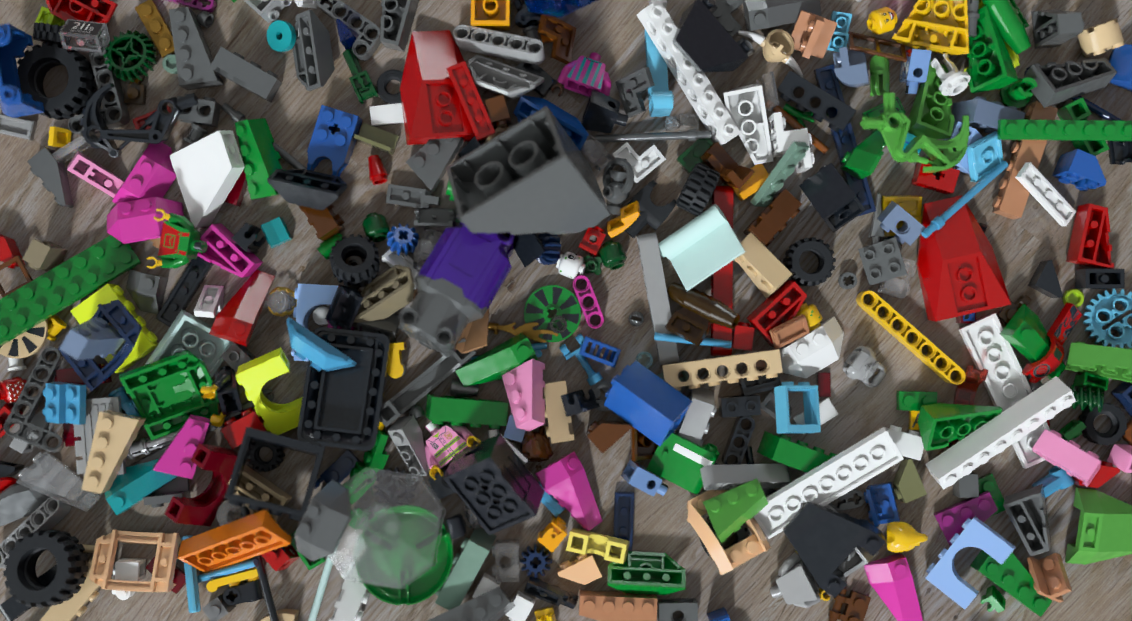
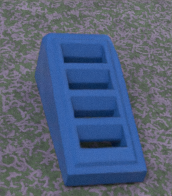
[579,336,621,368]

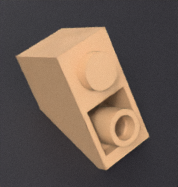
[557,553,602,585]

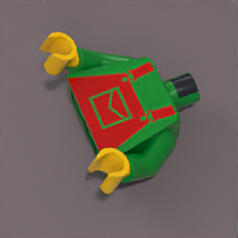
[147,208,208,269]

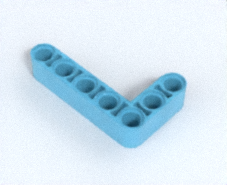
[645,30,673,117]

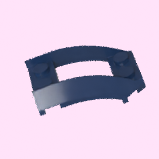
[58,300,142,391]

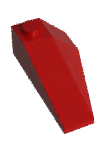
[209,270,275,347]

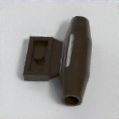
[665,282,740,346]

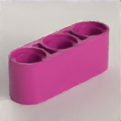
[573,275,604,329]

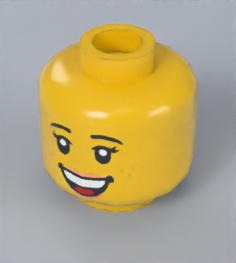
[867,7,897,35]

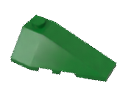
[966,5,1018,93]
[840,110,904,180]

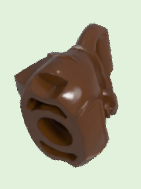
[520,424,554,462]

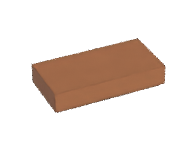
[769,314,810,349]

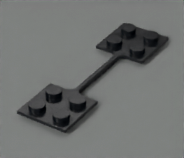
[458,136,545,268]

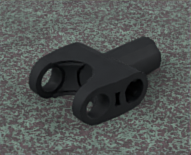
[624,180,676,238]

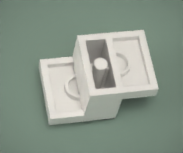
[767,112,815,173]

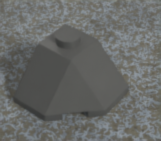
[126,270,168,315]

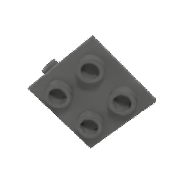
[858,237,908,286]

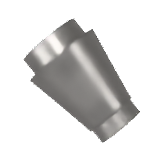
[450,378,479,397]

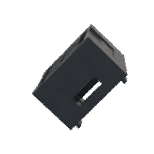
[443,434,544,535]

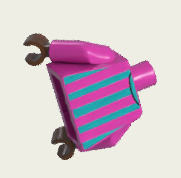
[551,52,612,97]

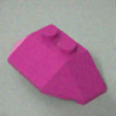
[112,143,176,204]
[107,197,184,244]

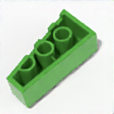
[1065,342,1132,383]

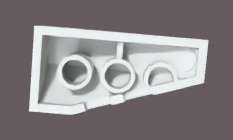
[723,83,774,165]

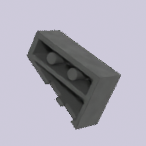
[1031,9,1084,49]
[210,47,282,103]
[406,137,464,193]
[1003,484,1051,556]

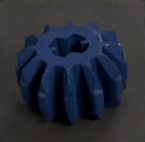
[536,233,562,265]
[519,544,552,578]

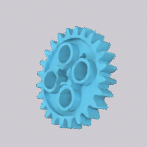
[1083,289,1132,349]

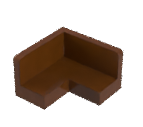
[700,142,755,189]

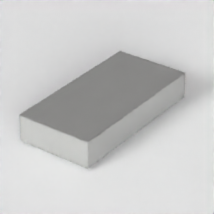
[0,114,37,141]

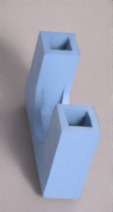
[291,283,338,361]
[926,516,1015,610]

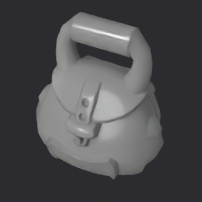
[843,345,886,388]

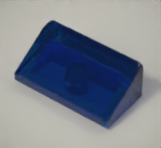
[336,19,356,50]

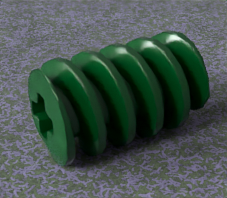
[1065,384,1105,413]

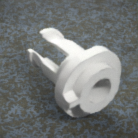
[931,53,970,96]

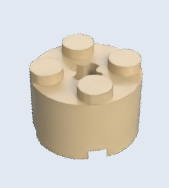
[1077,18,1125,58]

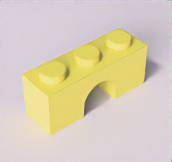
[566,528,630,564]

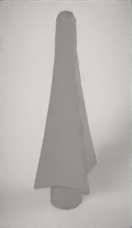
[868,193,885,244]

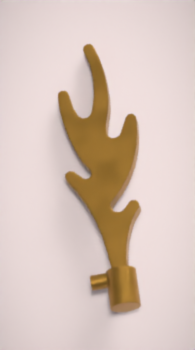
[488,322,559,343]

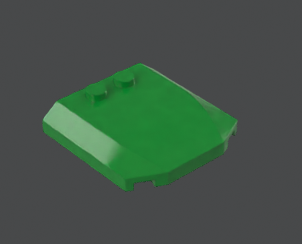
[119,350,219,440]

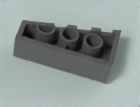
[380,0,419,52]
[428,587,515,621]

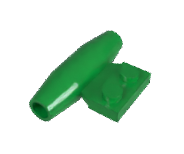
[982,0,1031,55]

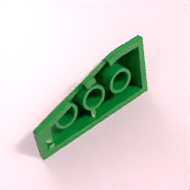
[1000,304,1065,380]
[455,333,538,387]
[918,403,1002,451]

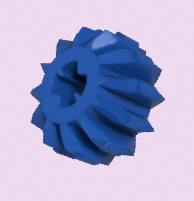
[387,223,419,256]

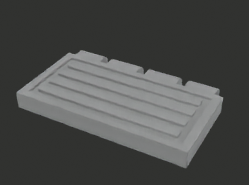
[73,396,126,476]

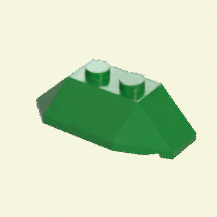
[607,551,686,595]

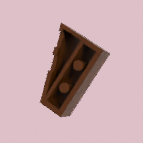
[743,189,802,247]
[299,204,345,241]

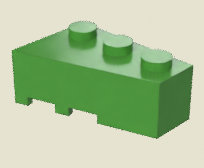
[703,478,769,544]

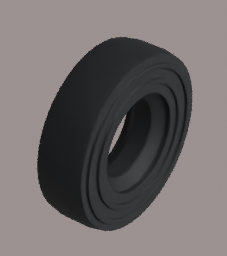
[376,69,403,104]

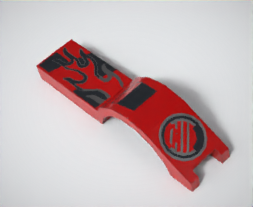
[1021,303,1082,384]

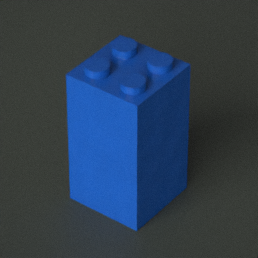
[604,360,693,446]

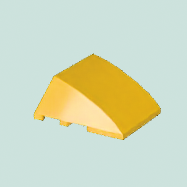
[891,0,969,56]

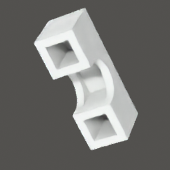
[472,572,535,621]

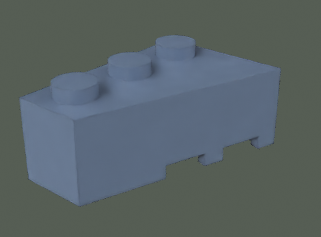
[951,96,1025,133]
[59,317,126,360]

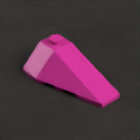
[535,451,603,531]
[864,553,923,621]

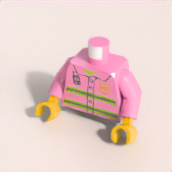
[425,421,481,480]

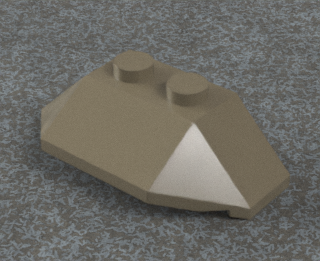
[354,265,415,323]

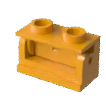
[537,515,567,553]

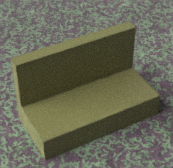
[354,123,400,155]

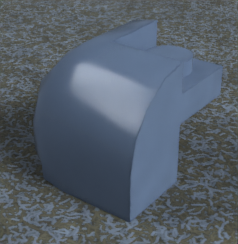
[833,47,870,87]

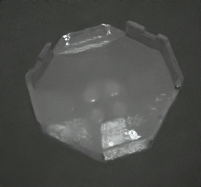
[328,467,446,589]

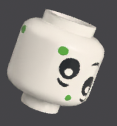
[556,251,586,279]

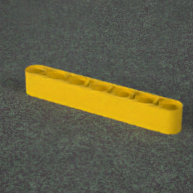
[856,291,966,385]

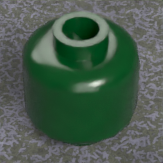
[362,212,390,242]
[599,240,627,270]

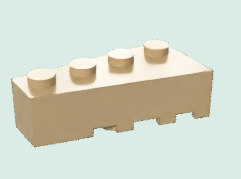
[81,410,146,494]

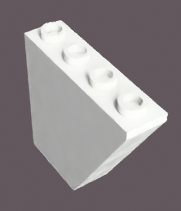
[169,130,245,228]

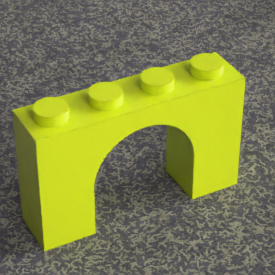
[70,284,158,373]
[235,347,303,435]

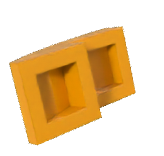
[607,201,640,238]

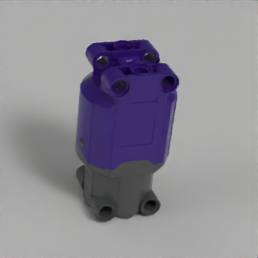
[398,221,514,357]

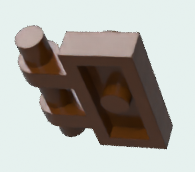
[828,588,871,621]

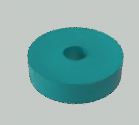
[266,20,296,52]

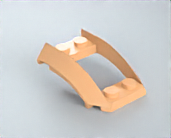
[686,490,771,575]
[89,530,181,592]

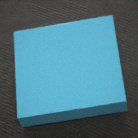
[967,131,1003,183]

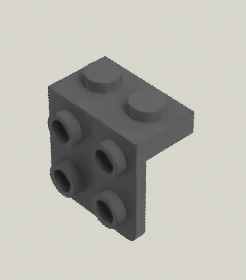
[143,476,191,508]

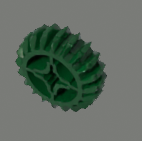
[103,30,158,82]

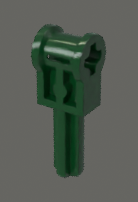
[343,49,379,104]

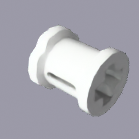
[7,358,27,372]

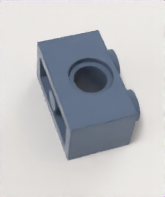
[877,201,926,246]

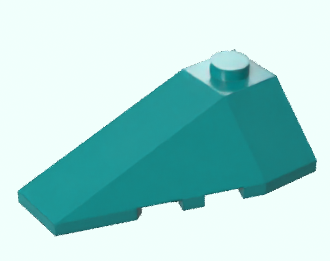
[105,458,178,515]

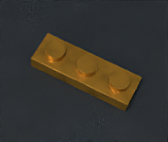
[135,0,175,58]

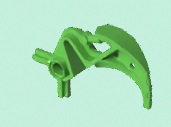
[860,92,969,173]

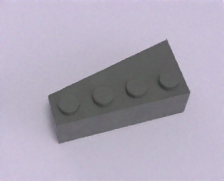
[169,7,224,90]
[1023,58,1117,108]

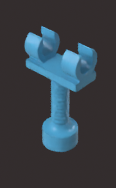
[559,334,603,386]

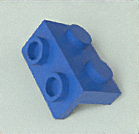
[864,482,900,527]

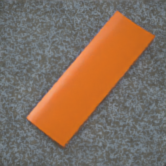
[177,509,292,573]

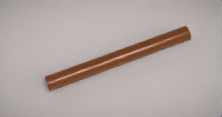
[767,99,830,155]

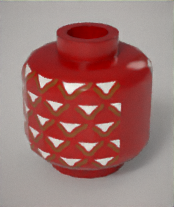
[0,376,30,404]

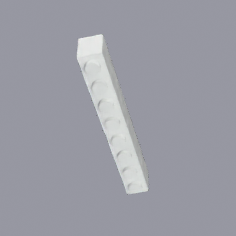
[925,376,1076,490]

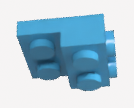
[43,382,86,425]

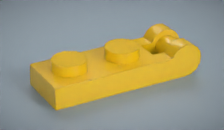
[206,567,259,592]

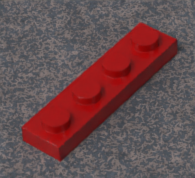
[447,61,496,141]

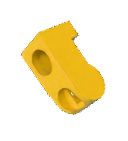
[387,342,407,378]

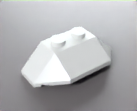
[779,316,844,378]

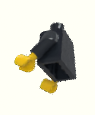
[201,366,243,427]

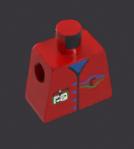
[261,544,300,571]

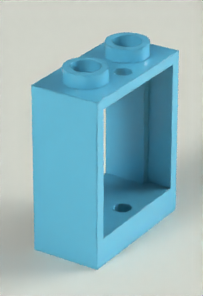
[774,382,821,434]

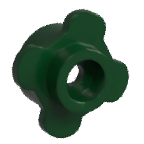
[584,255,602,275]

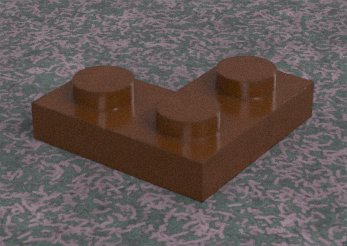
[538,13,577,64]

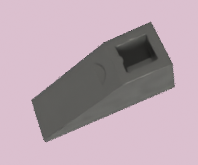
[27,147,74,208]

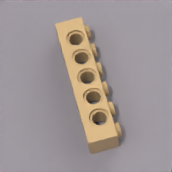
[662,349,783,391]

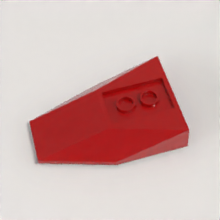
[400,30,483,145]
[916,195,1011,322]

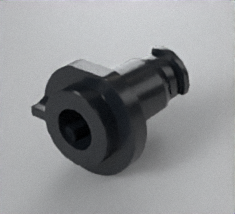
[514,0,544,28]

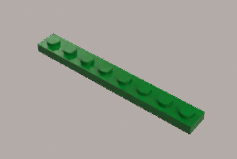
[997,119,1132,141]

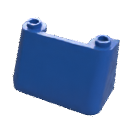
[0,23,45,118]

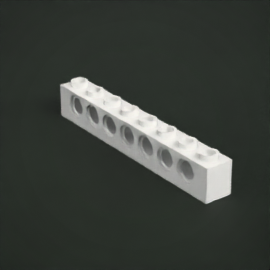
[637,0,741,145]

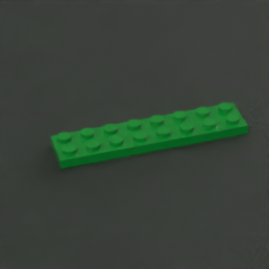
[0,235,142,346]

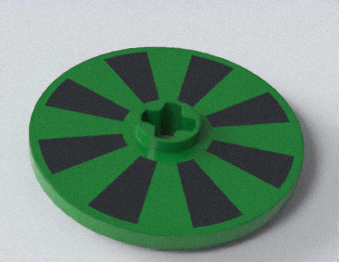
[524,285,581,342]

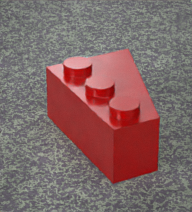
[1066,203,1114,269]
[746,279,807,349]

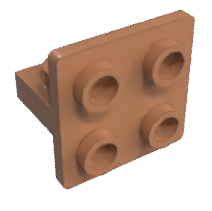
[791,10,837,59]
[1027,553,1072,603]

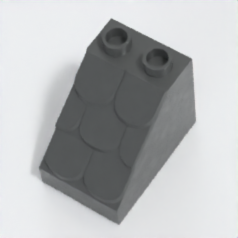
[446,106,610,235]

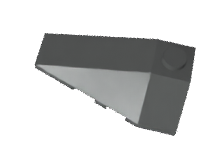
[742,0,822,31]

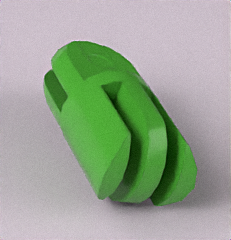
[870,55,890,96]

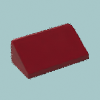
[224,170,248,207]

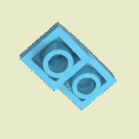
[827,11,852,52]

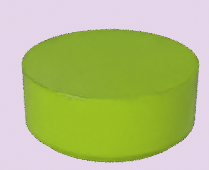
[1062,289,1084,308]

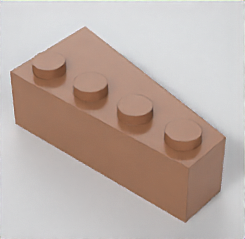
[579,590,658,621]

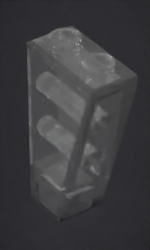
[16,451,103,512]

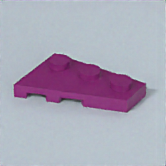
[934,491,998,547]

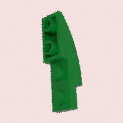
[345,429,389,505]

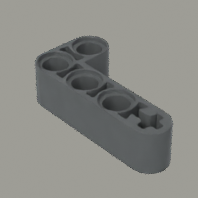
[316,0,381,61]

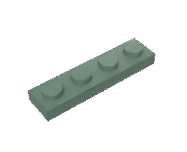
[750,141,810,207]

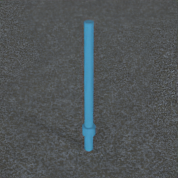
[921,161,1009,238]

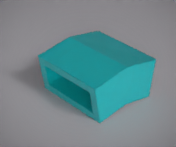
[261,216,293,249]

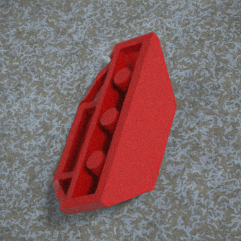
[45,0,118,24]

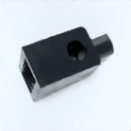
[581,89,628,134]

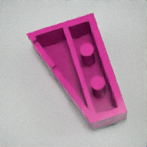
[197,223,263,278]
[153,414,210,479]

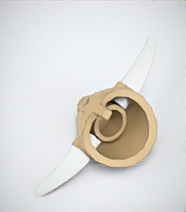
[738,29,803,78]

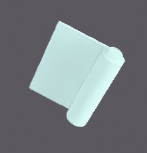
[658,204,746,291]

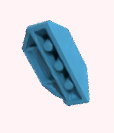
[287,317,357,371]

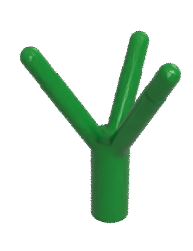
[783,103,814,128]

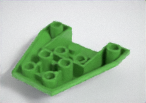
[1065,487,1132,565]

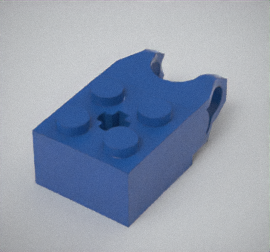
[307,105,363,177]

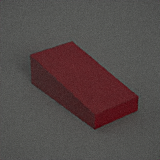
[817,372,831,397]

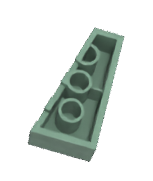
[435,525,496,610]

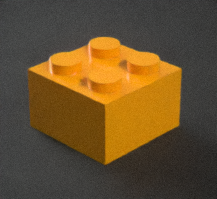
[471,0,511,30]

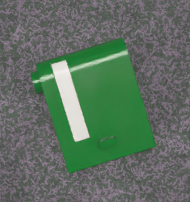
[647,432,720,494]

